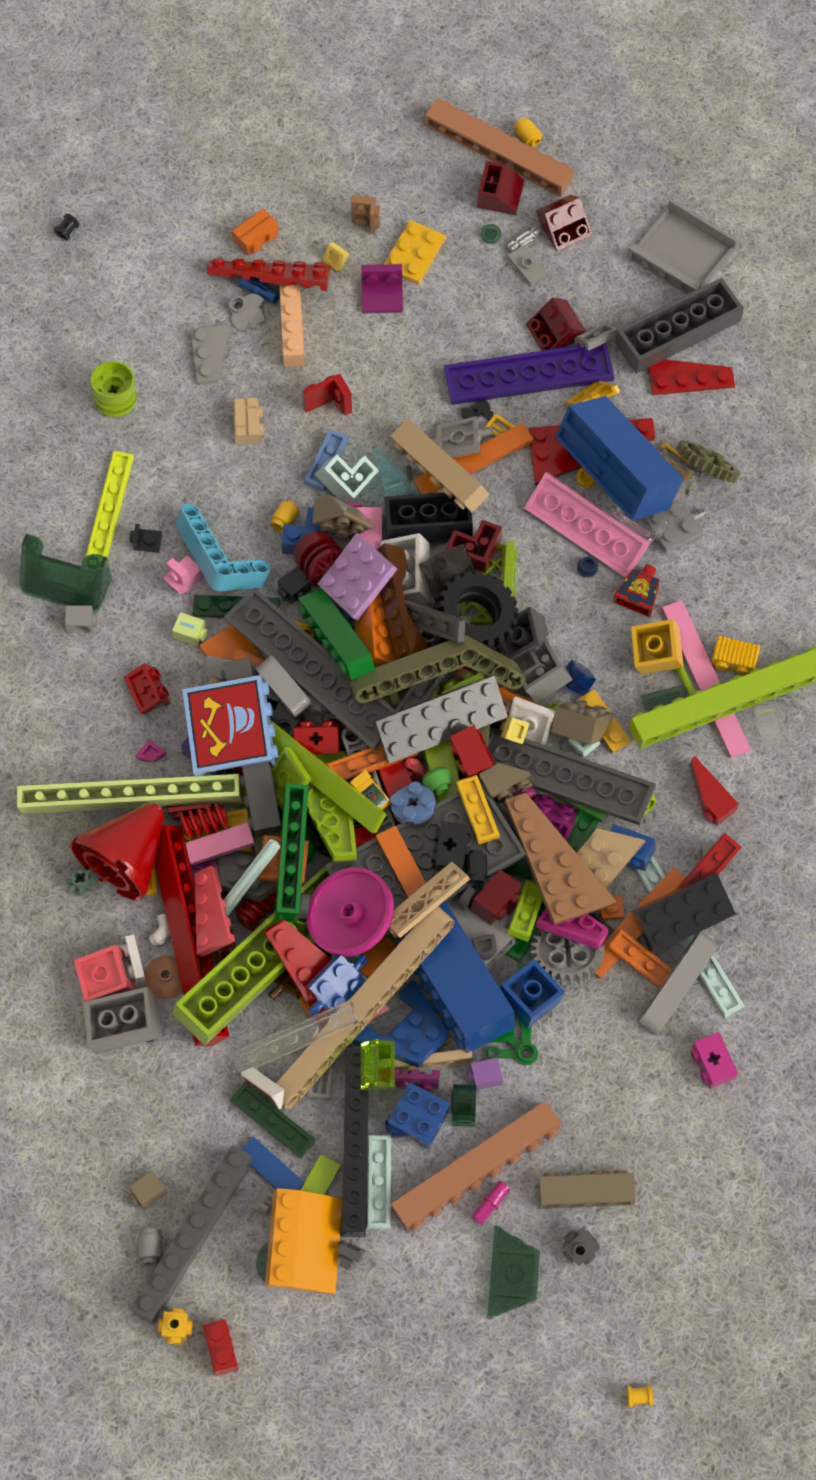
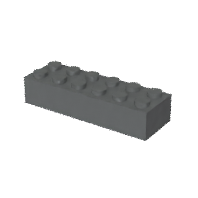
[615,277,744,374]

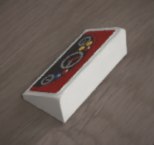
[241,1067,284,1110]

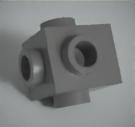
[562,1226,600,1266]

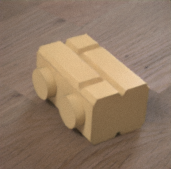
[233,398,264,445]

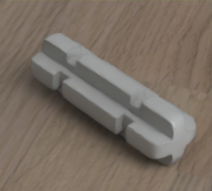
[506,225,541,253]

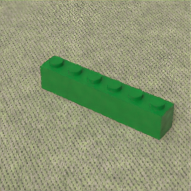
[298,588,375,681]
[274,783,309,922]

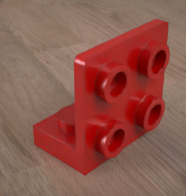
[303,373,352,415]

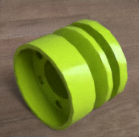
[90,361,137,417]

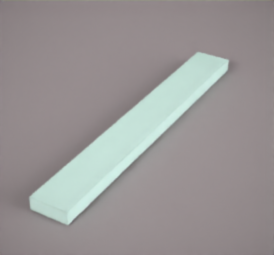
[635,856,745,1018]

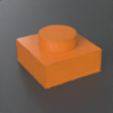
[600,896,625,921]

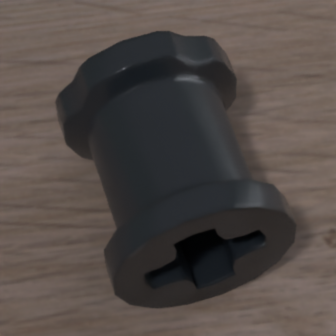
[53,214,80,241]

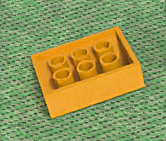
[264,1188,343,1294]

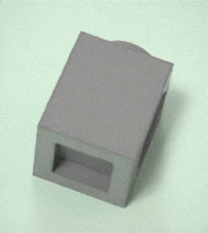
[65,606,98,633]

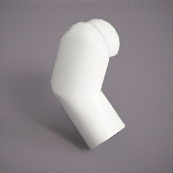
[149,914,170,946]

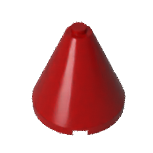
[70,803,164,901]

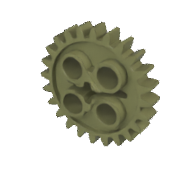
[676,440,741,483]

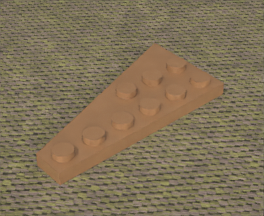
[504,793,617,926]

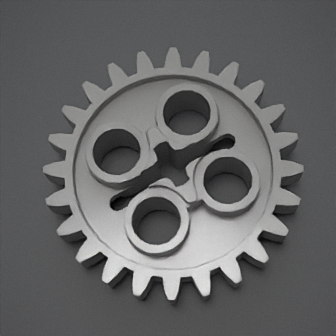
[531,929,604,985]

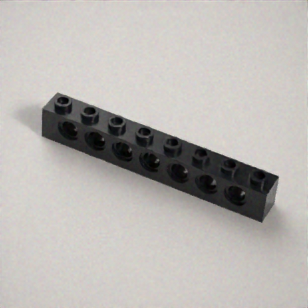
[342,1047,369,1237]

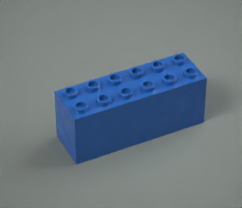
[555,396,684,521]
[397,901,515,1053]

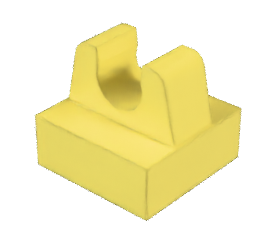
[322,242,350,272]
[500,716,530,744]

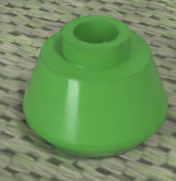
[422,767,451,795]

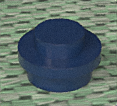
[577,557,598,578]

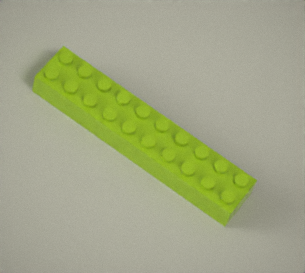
[172,859,333,1045]

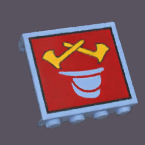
[182,675,279,776]

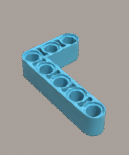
[176,504,271,591]

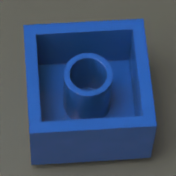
[500,959,565,1029]

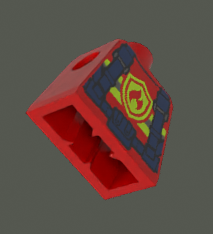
[613,564,660,618]

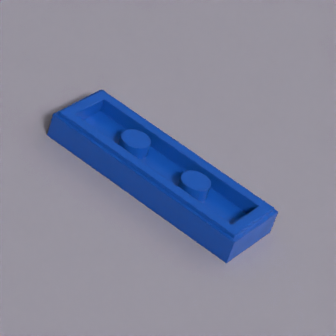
[241,1137,305,1190]

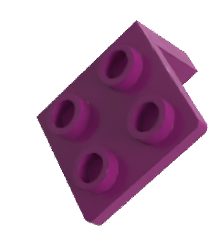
[361,264,403,313]
[534,794,578,841]

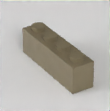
[539,1170,636,1209]

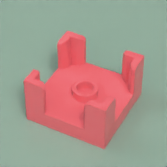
[74,945,135,1001]

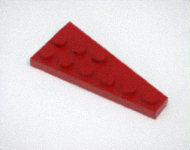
[207,258,331,291]

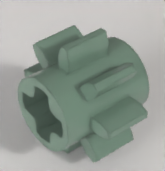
[67,866,96,896]

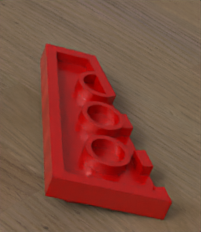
[648,359,735,395]

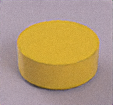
[576,468,596,488]

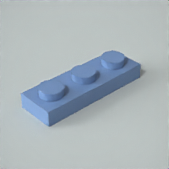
[304,429,349,491]

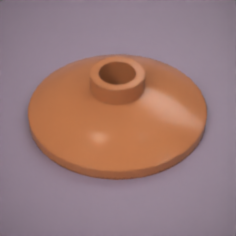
[144,956,183,999]

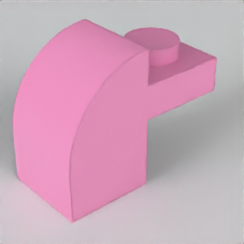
[163,556,204,594]

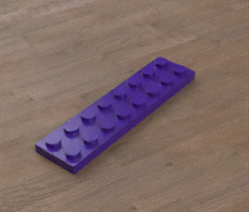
[444,343,614,405]

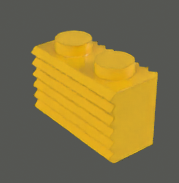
[711,635,760,676]

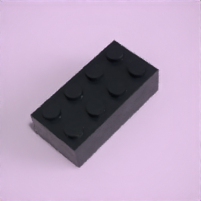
[384,493,473,543]
[631,873,736,953]

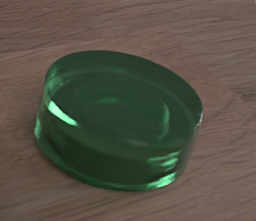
[481,224,501,244]

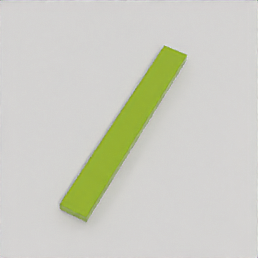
[270,720,387,833]

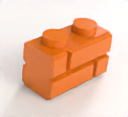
[231,208,279,255]

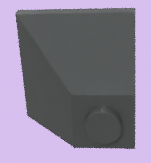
[501,607,549,660]

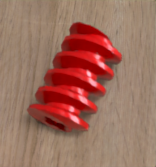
[180,803,229,839]
[235,892,276,932]

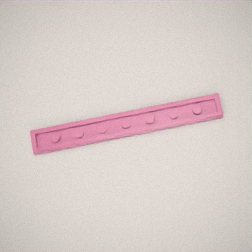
[662,600,751,758]

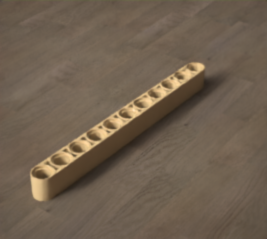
[276,906,455,1110]

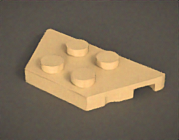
[577,828,646,889]

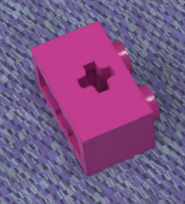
[690,1032,738,1089]

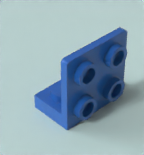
[388,1083,451,1150]

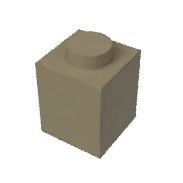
[129,1170,167,1209]

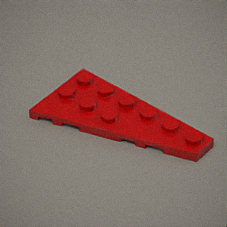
[528,418,655,486]
[263,919,390,1030]

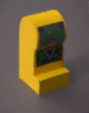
[350,769,391,810]

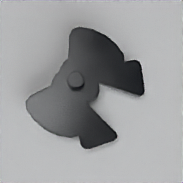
[461,399,493,427]

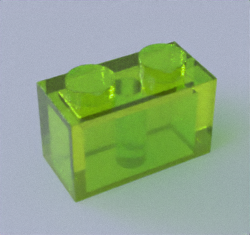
[361,1039,395,1092]

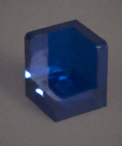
[566,659,596,696]

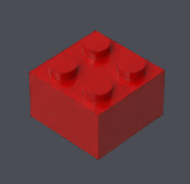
[449,725,496,780]

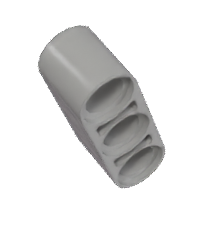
[254,655,312,718]

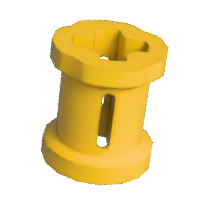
[626,1384,653,1408]

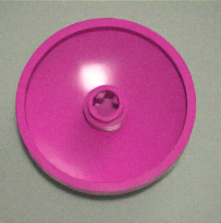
[306,867,394,957]

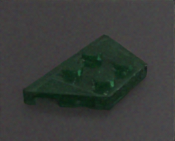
[487,1225,540,1319]

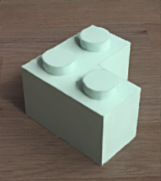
[314,454,379,503]

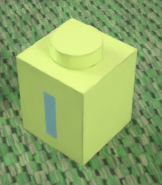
[172,612,207,647]

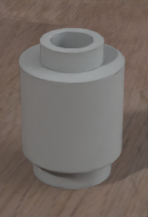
[138,1228,162,1265]

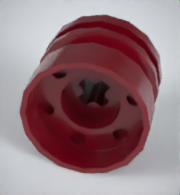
[293,530,343,588]

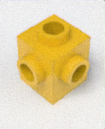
[158,1308,193,1345]

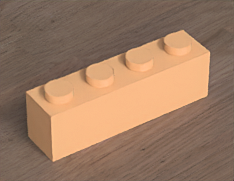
[279,283,305,367]

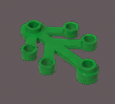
[487,1015,538,1065]

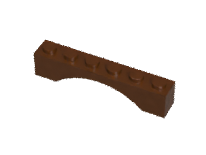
[377,543,428,660]

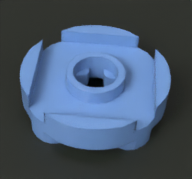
[390,782,436,825]

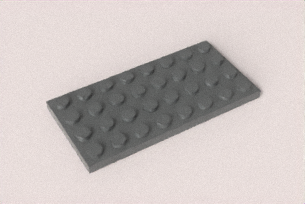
[324,780,527,937]

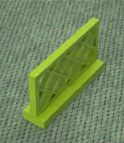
[461,541,517,625]

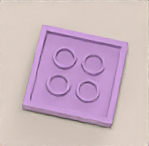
[318,533,397,621]

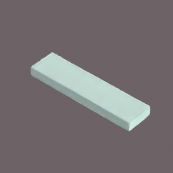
[367,1135,391,1229]

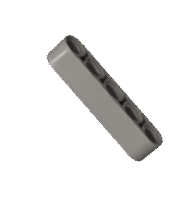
[638,932,719,1035]

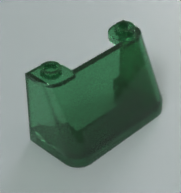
[19,534,112,612]

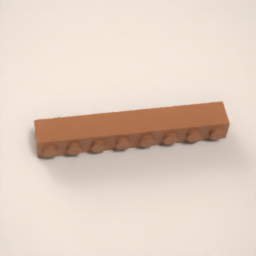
[425,98,574,197]
[391,1101,561,1231]

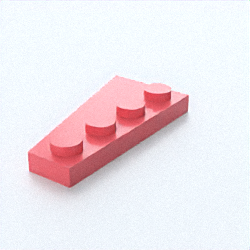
[195,866,235,957]

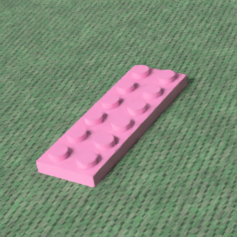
[524,472,651,578]

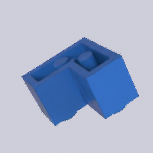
[281,507,328,555]

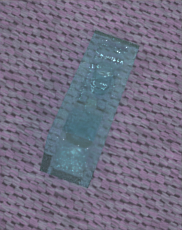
[372,446,418,497]

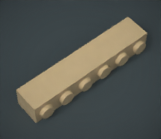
[390,418,490,513]

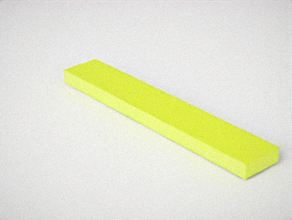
[84,451,134,568]

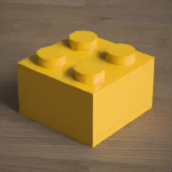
[631,619,684,674]

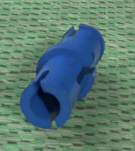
[239,278,280,304]

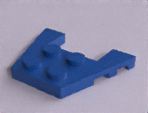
[352,980,449,1068]

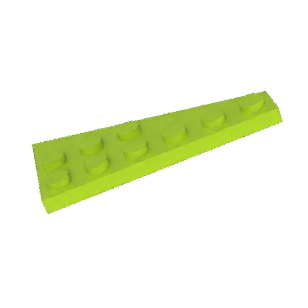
[307,751,357,862]

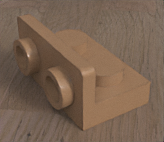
[351,195,380,235]

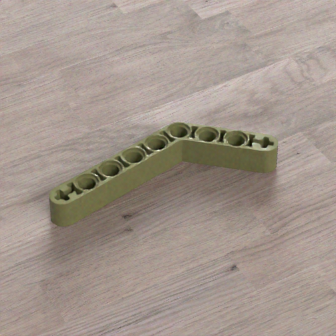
[349,636,525,703]

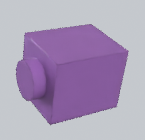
[467,1058,503,1091]

